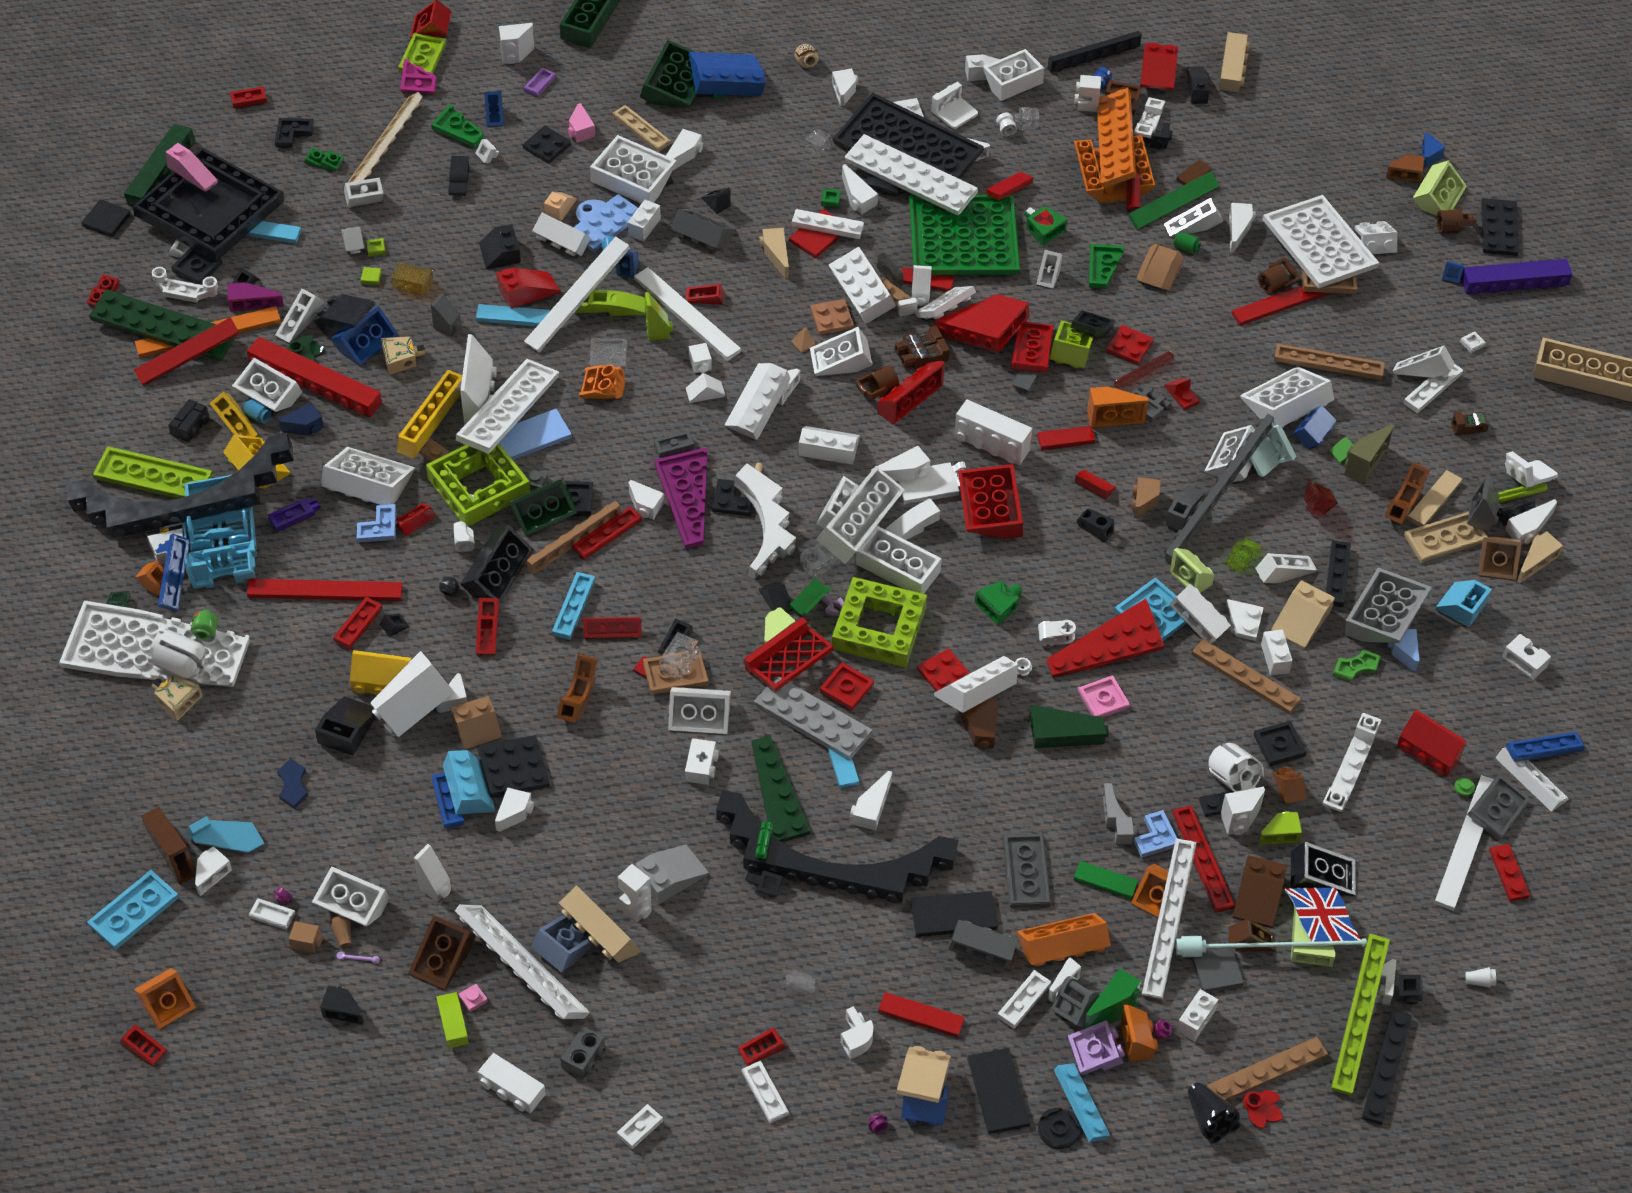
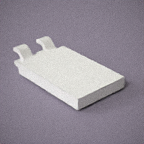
[898,462,966,504]

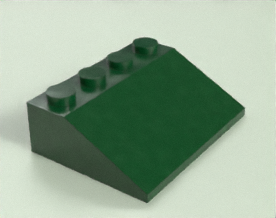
[640,40,696,107]

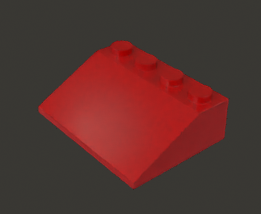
[958,464,1023,539]

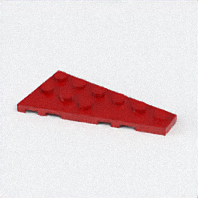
[1047,598,1164,678]

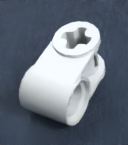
[1038,620,1076,646]

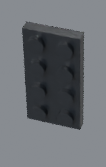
[1481,198,1519,256]

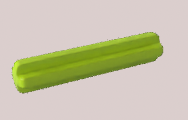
[1498,482,1548,504]

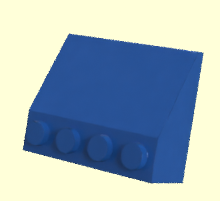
[689,52,766,96]

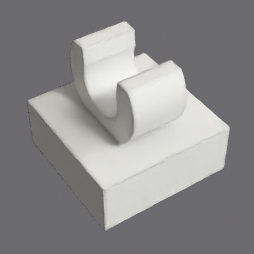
[476,139,499,163]

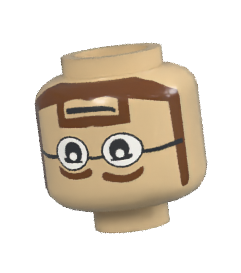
[794,44,819,69]

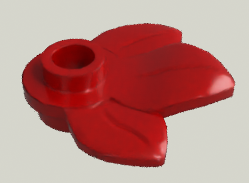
[1243,1090,1283,1129]

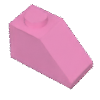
[568,103,595,143]

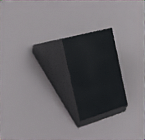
[701,187,731,214]
[758,582,793,613]

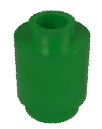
[1174,232,1201,254]

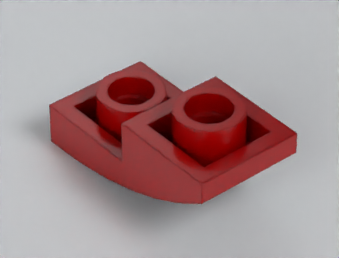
[86,274,121,306]

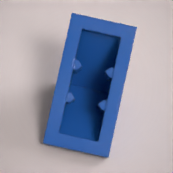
[484,91,504,126]
[1422,133,1445,169]

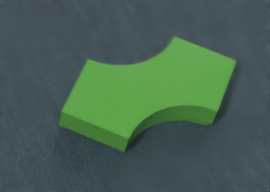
[1332,650,1381,682]

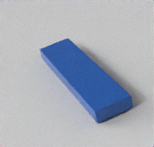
[158,534,190,612]
[1506,732,1585,762]

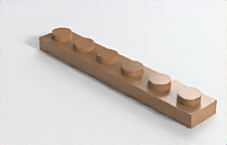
[1274,343,1385,381]
[527,501,621,575]
[1192,639,1301,714]
[1207,1037,1328,1101]

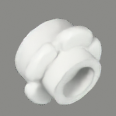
[1015,658,1032,676]

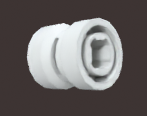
[996,113,1017,136]

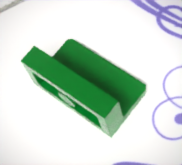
[789,577,831,618]

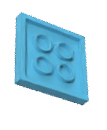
[1114,577,1187,641]

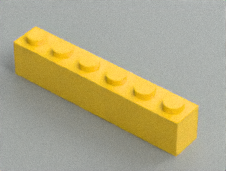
[397,370,463,459]

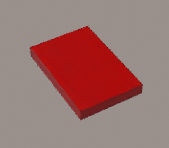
[789,209,841,259]

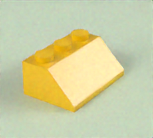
[223,435,290,488]
[350,650,411,696]

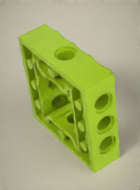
[426,443,530,527]
[832,577,927,667]

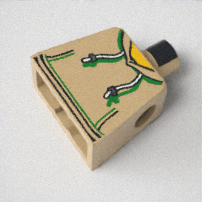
[381,337,426,375]
[152,675,202,721]

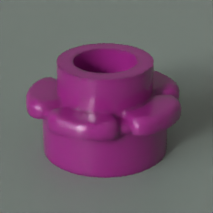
[273,886,292,905]
[1153,1019,1172,1039]
[868,1114,888,1134]

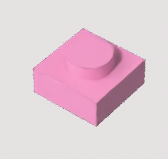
[458,984,488,1012]

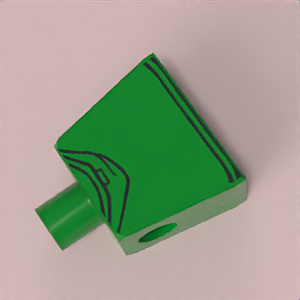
[975,581,1023,626]

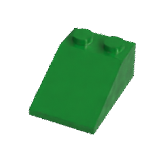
[1084,968,1142,1029]

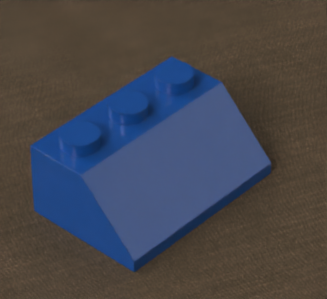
[331,306,399,366]

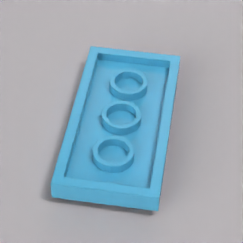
[87,870,179,951]

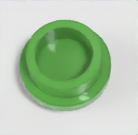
[1454,778,1475,796]

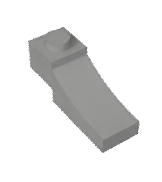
[1103,783,1137,845]

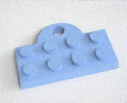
[573,194,638,253]

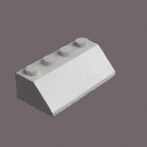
[724,363,791,440]
[934,656,1018,713]

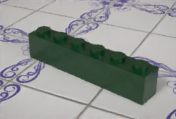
[124,124,196,207]

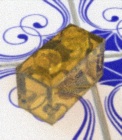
[391,262,433,296]

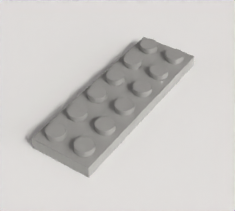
[754,677,873,761]

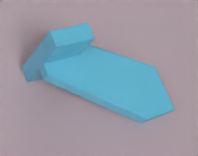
[187,816,264,853]

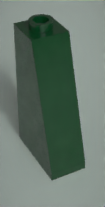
[1029,705,1109,748]

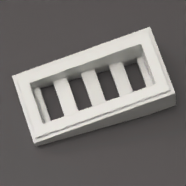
[1048,958,1081,1002]

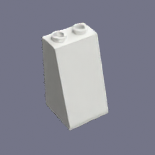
[371,651,454,737]

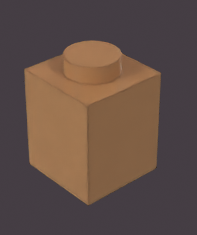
[289,921,323,953]

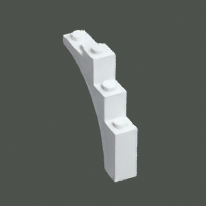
[734,464,796,579]

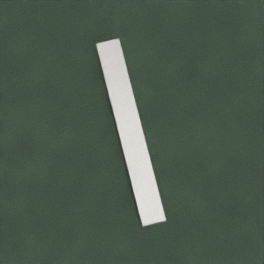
[524,237,630,353]
[634,267,741,361]
[1434,775,1494,911]
[1142,838,1196,1000]

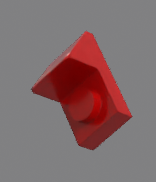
[1164,378,1200,411]

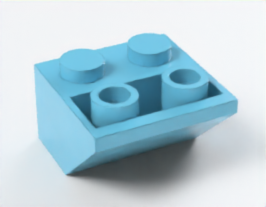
[1435,580,1492,627]

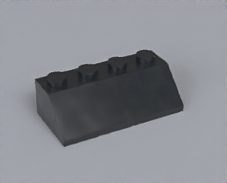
[460,524,534,603]

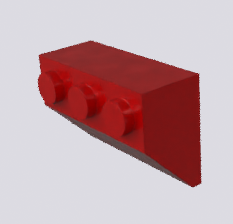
[1397,710,1467,777]

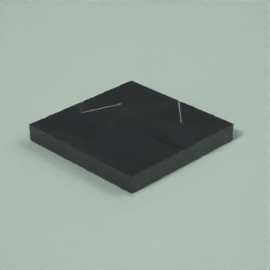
[133,147,284,262]

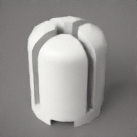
[148,628,206,679]
[1208,743,1264,792]

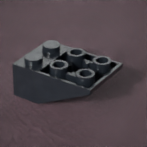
[315,696,376,756]

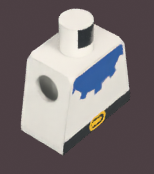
[146,524,184,565]

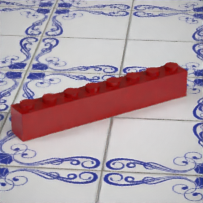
[247,337,382,417]

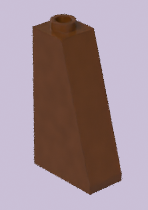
[141,807,196,885]

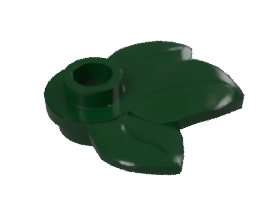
[287,335,324,362]

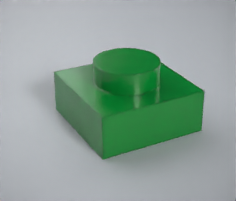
[821,189,841,208]

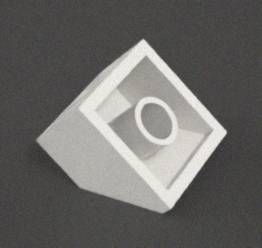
[499,23,535,64]
[1221,787,1265,835]

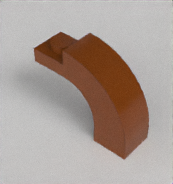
[1385,462,1431,524]
[556,654,598,723]

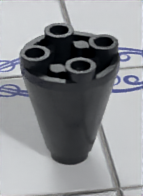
[1188,1083,1240,1143]

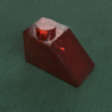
[1304,480,1338,517]

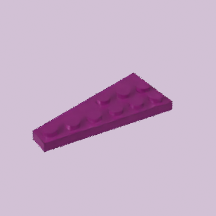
[654,448,708,549]

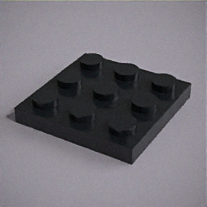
[477,735,550,798]

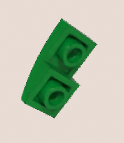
[304,147,344,171]

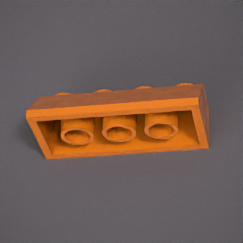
[1017,913,1111,966]

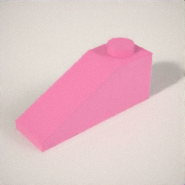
[166,143,218,192]

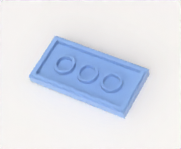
[499,409,572,460]

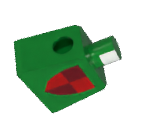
[1024,207,1068,246]

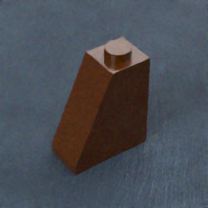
[958,698,997,749]

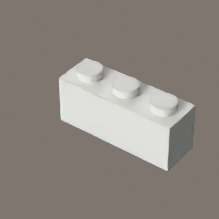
[532,212,591,256]
[1169,584,1231,644]
[478,1053,546,1113]

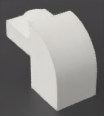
[840,1006,873,1059]

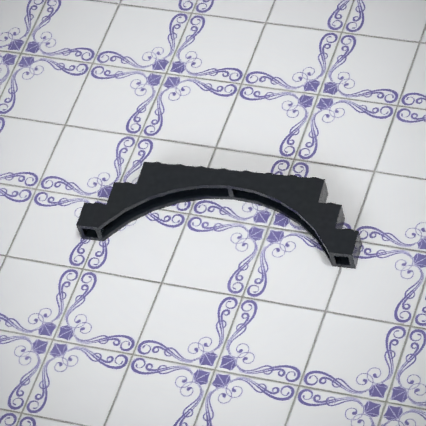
[67,432,294,538]
[716,790,959,903]

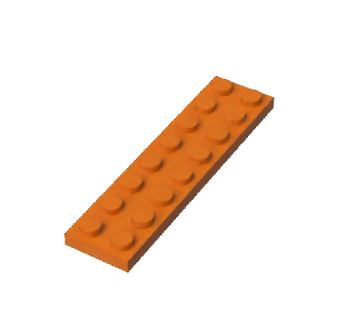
[1097,88,1136,188]

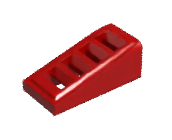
[685,283,724,305]
[120,1024,167,1066]
[738,1027,786,1066]

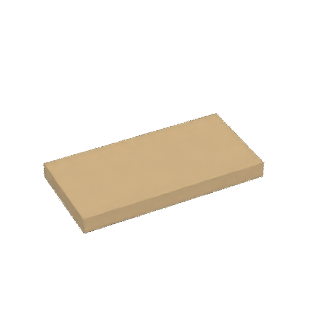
[1404,512,1487,563]

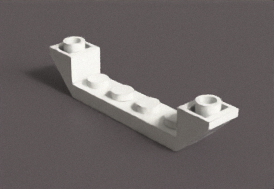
[1322,713,1381,812]

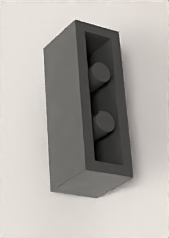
[948,920,1017,969]

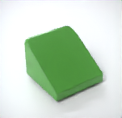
[1329,437,1354,464]

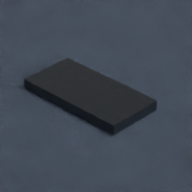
[910,891,998,937]
[967,1048,1030,1134]

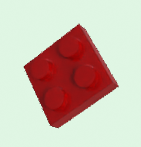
[1106,325,1154,365]
[917,648,970,692]
[820,662,874,711]

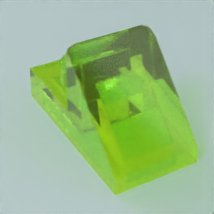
[1225,537,1262,574]

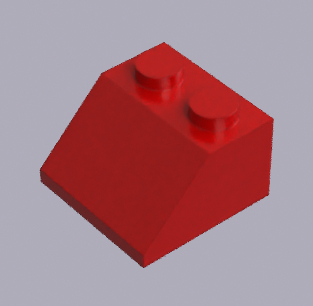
[410,0,451,39]

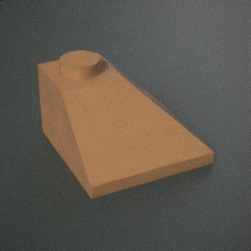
[1478,537,1522,580]

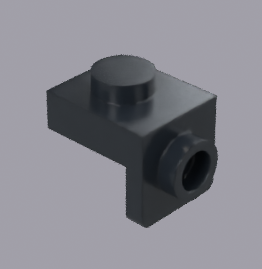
[1150,122,1173,149]

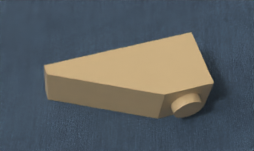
[759,228,789,278]
[1517,531,1563,583]

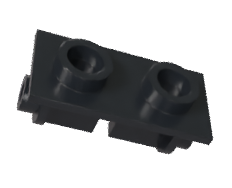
[1496,499,1536,526]

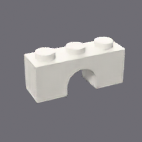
[618,864,652,922]

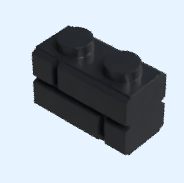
[168,399,210,442]

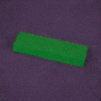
[1073,861,1138,900]

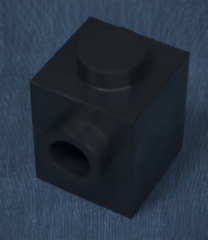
[1399,975,1423,1004]

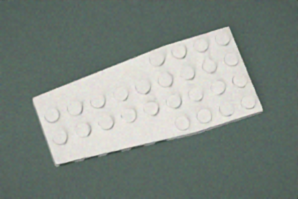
[59,601,250,687]

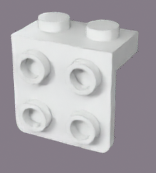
[931,82,978,129]
[1355,221,1398,254]
[1505,451,1558,487]

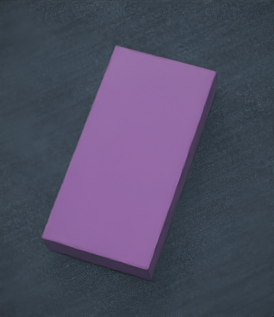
[523,68,556,97]

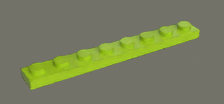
[1331,934,1390,1096]

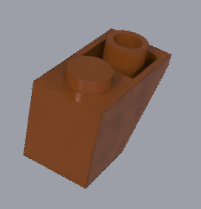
[1272,767,1306,803]

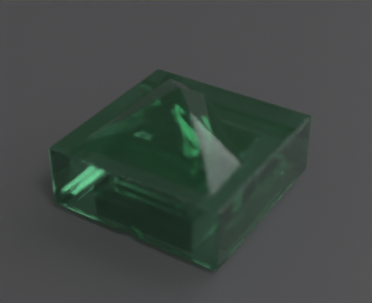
[106,591,131,607]

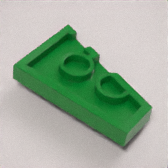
[431,104,484,148]
[1089,244,1125,289]

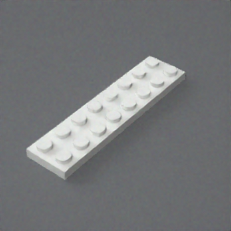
[844,134,978,216]
[456,359,559,454]
[455,904,590,1020]

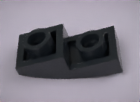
[865,174,901,195]

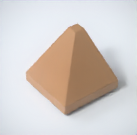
[791,327,816,354]

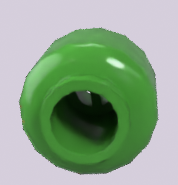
[191,610,218,640]

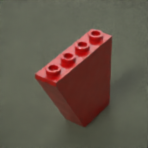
[935,294,1030,353]

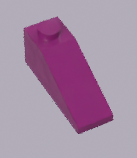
[227,283,284,311]

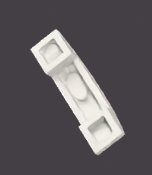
[1134,97,1165,138]

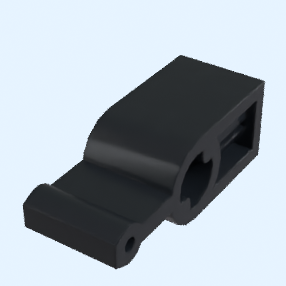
[448,156,470,196]

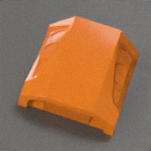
[579,365,625,399]

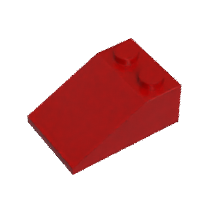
[1140,43,1178,91]
[496,268,561,308]

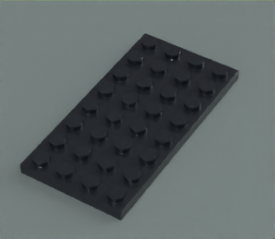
[833,92,984,179]

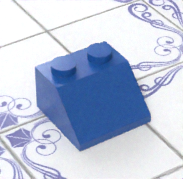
[901,1086,949,1126]

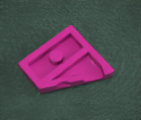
[401,59,437,94]

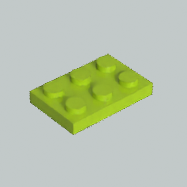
[398,33,446,74]

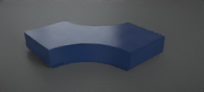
[277,758,308,809]

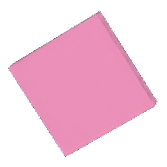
[1078,675,1130,718]

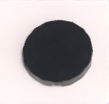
[1038,1107,1081,1149]

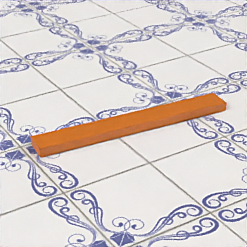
[135,306,281,358]

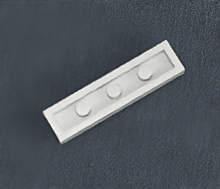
[792,209,864,239]
[1403,364,1463,414]

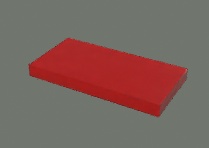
[1011,322,1054,373]

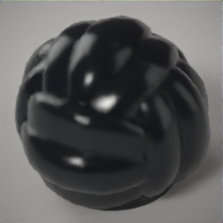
[439,577,460,597]

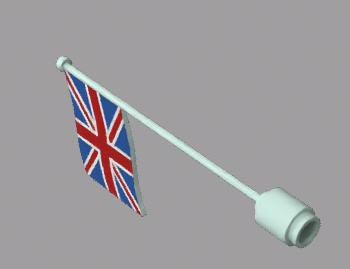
[1176,888,1367,957]

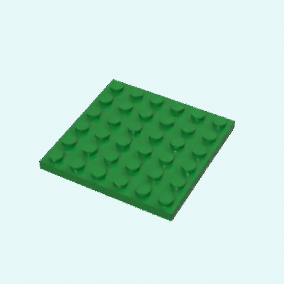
[909,194,1020,275]

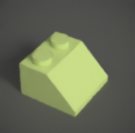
[1170,548,1214,593]

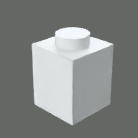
[689,343,712,373]

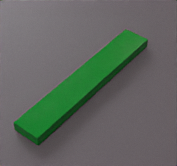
[1128,171,1219,230]

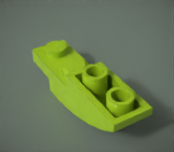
[574,290,646,316]

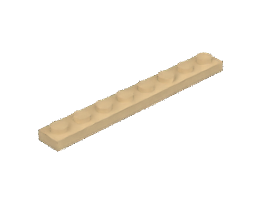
[344,92,422,188]

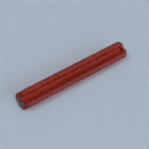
[1114,351,1174,390]

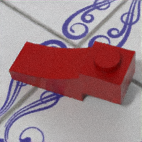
[476,598,500,655]

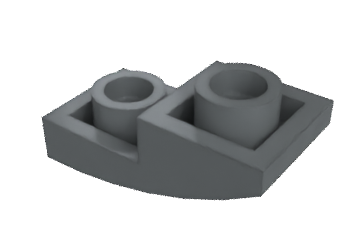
[1012,370,1042,393]

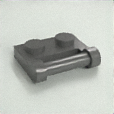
[1051,976,1099,1027]

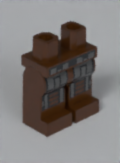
[894,325,950,370]

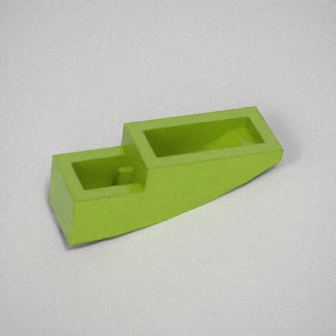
[436,992,469,1049]

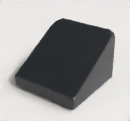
[232,268,260,285]
[380,613,409,637]

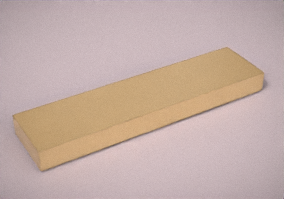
[613,105,671,152]
[1407,470,1462,527]

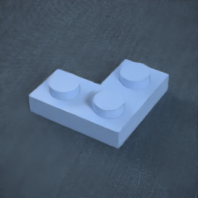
[357,504,397,543]
[1133,810,1177,858]

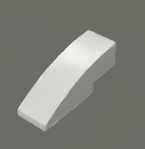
[885,498,940,540]

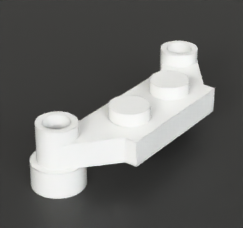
[152,267,218,303]

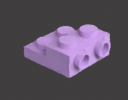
[1068,1020,1125,1076]

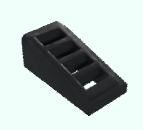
[658,618,693,655]

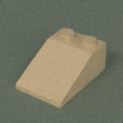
[1271,580,1335,649]
[896,1046,951,1103]

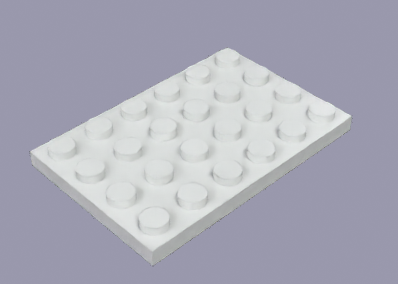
[1263,195,1379,288]

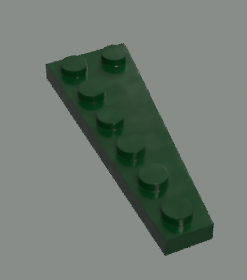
[752,735,810,842]

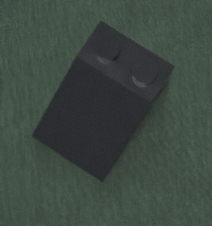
[313,294,376,336]
[1291,842,1356,896]

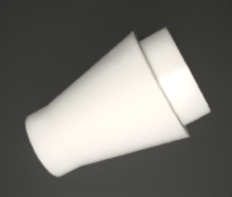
[1465,967,1496,988]

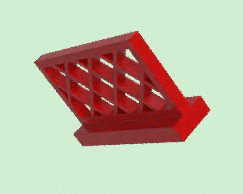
[744,617,834,692]

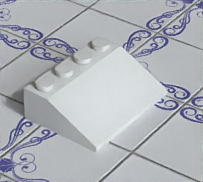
[590,135,677,204]
[460,334,497,425]
[1240,366,1334,428]
[321,447,415,505]

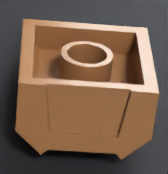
[1137,244,1184,290]

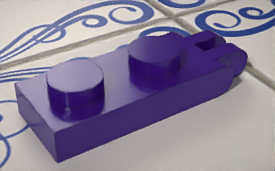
[268,498,321,532]

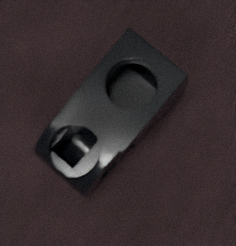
[1077,509,1114,542]

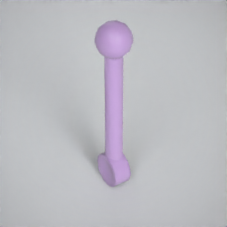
[337,952,380,964]

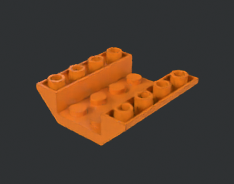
[1074,135,1155,203]

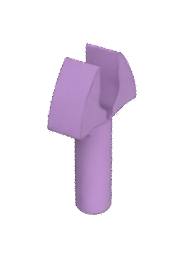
[821,594,844,616]

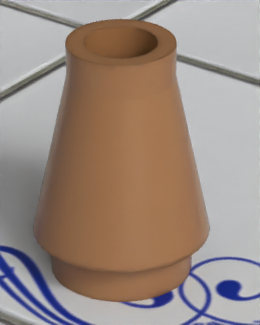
[331,916,352,948]

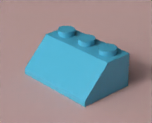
[443,750,495,814]

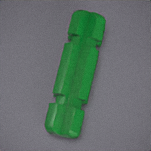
[755,821,773,859]

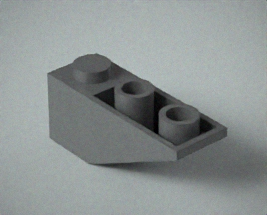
[1165,485,1205,530]

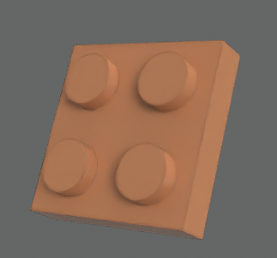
[810,299,854,335]

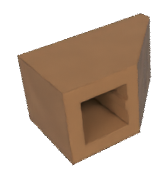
[1131,477,1160,518]

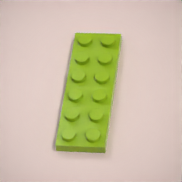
[93,446,213,499]

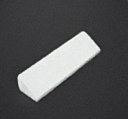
[1496,747,1569,812]

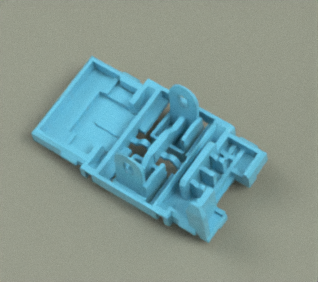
[183,475,257,589]

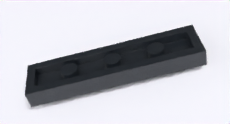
[1325,540,1351,607]

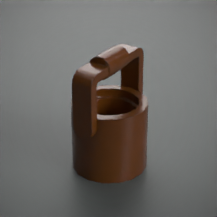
[1437,209,1477,233]
[1258,258,1300,294]
[856,365,899,400]

